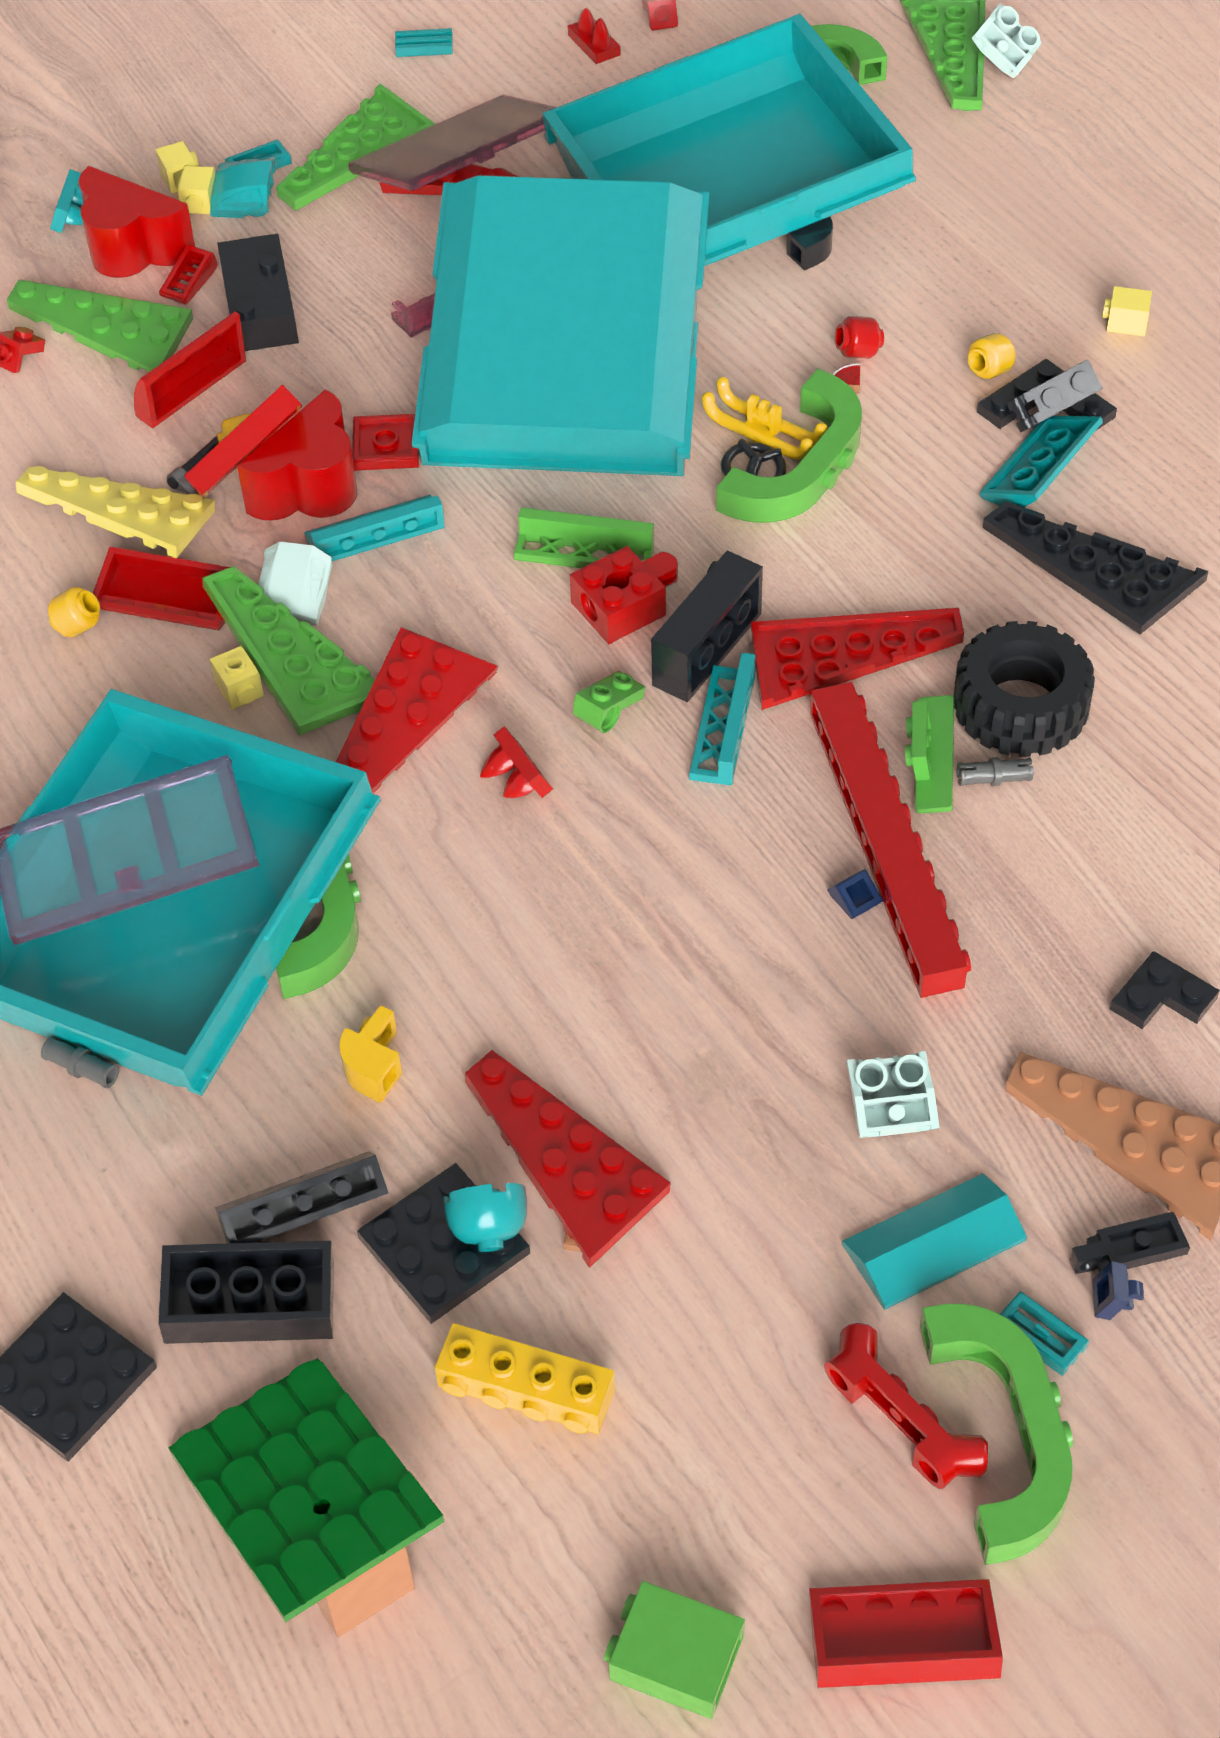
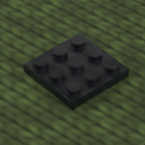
[357,1163,530,1324]
[0,1292,157,1462]

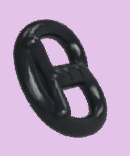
[721,439,786,477]

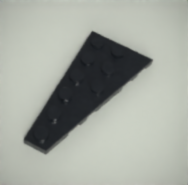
[982,501,1209,635]

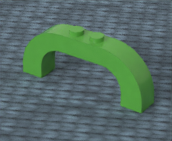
[811,24,887,85]
[716,368,862,523]
[276,854,361,999]
[920,1304,1073,1565]

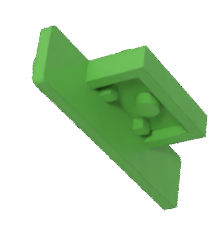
[905,695,954,814]

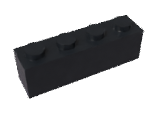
[215,1151,389,1243]

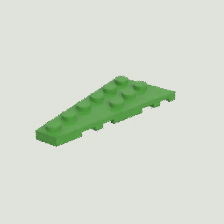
[900,0,986,111]
[276,84,436,211]
[7,280,193,372]
[203,566,375,735]

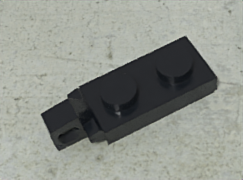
[1069,1212,1190,1274]

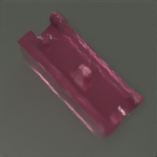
[391,293,435,338]

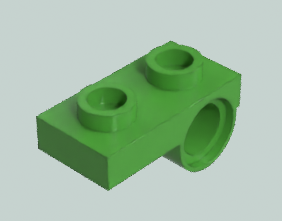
[573,671,646,733]

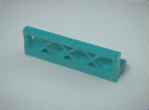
[304,494,445,561]
[689,653,756,786]

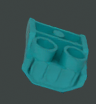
[210,157,277,218]

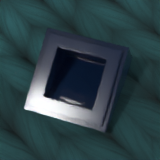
[827,869,883,919]

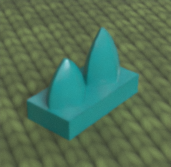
[50,169,83,234]

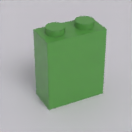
[604,1581,745,1720]

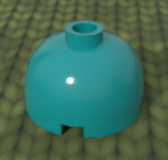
[443,1183,527,1252]

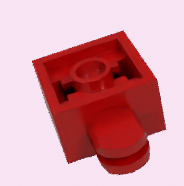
[569,546,678,645]

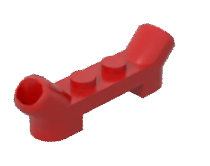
[824,1323,988,1489]

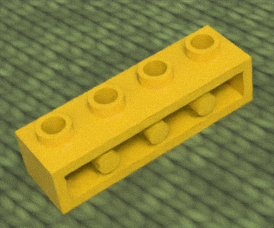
[435,1323,615,1434]

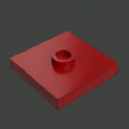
[352,414,419,471]

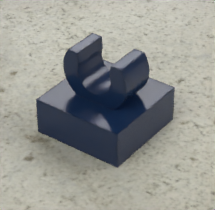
[1092,1261,1144,1320]

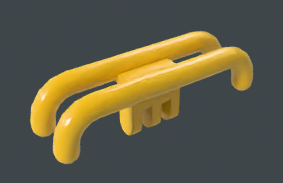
[702,377,828,460]

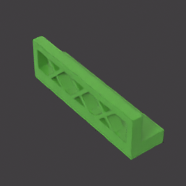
[514,507,654,568]

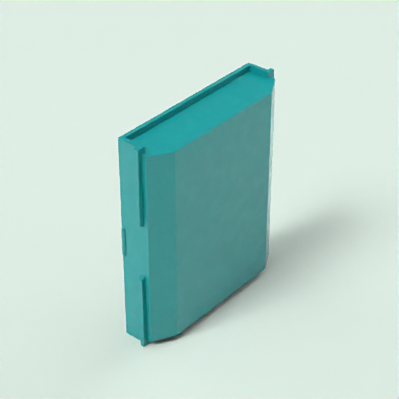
[542,13,916,266]
[412,176,710,476]
[0,689,381,1096]

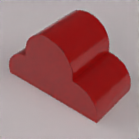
[79,166,195,278]
[237,389,357,521]

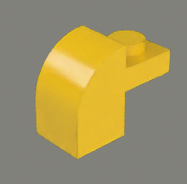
[339,1005,402,1103]

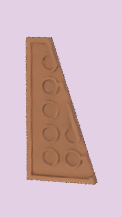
[1005,1052,1220,1241]

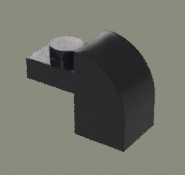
[786,216,833,271]

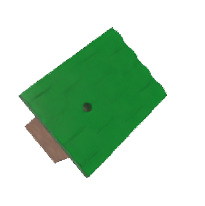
[168,1358,445,1638]

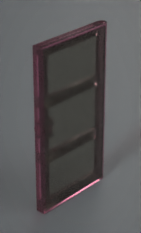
[348,94,557,191]

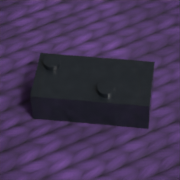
[217,233,299,351]
[651,550,763,703]
[158,1241,334,1344]

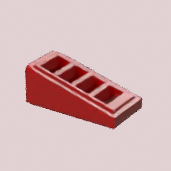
[159,244,218,305]

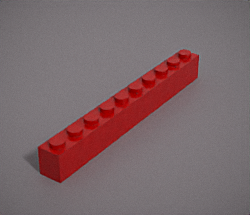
[810,682,971,998]

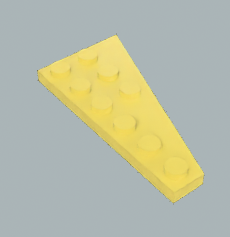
[16,466,215,558]

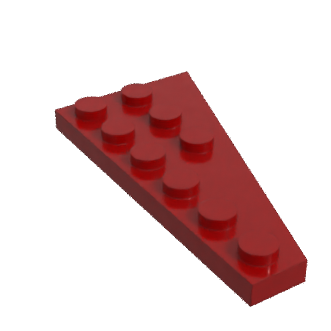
[751,607,964,710]
[336,627,498,794]
[465,1050,671,1268]

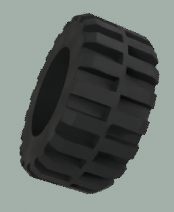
[953,621,1095,757]

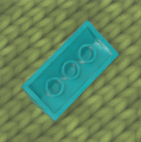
[979,416,1103,507]
[842,1173,1027,1310]

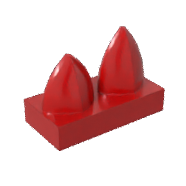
[567,8,621,64]
[480,726,553,798]

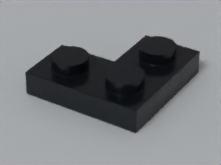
[1110,951,1220,1030]

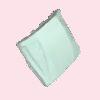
[971,3,1042,78]
[258,542,332,625]
[846,1051,940,1138]

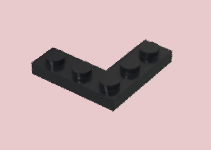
[977,359,1117,431]

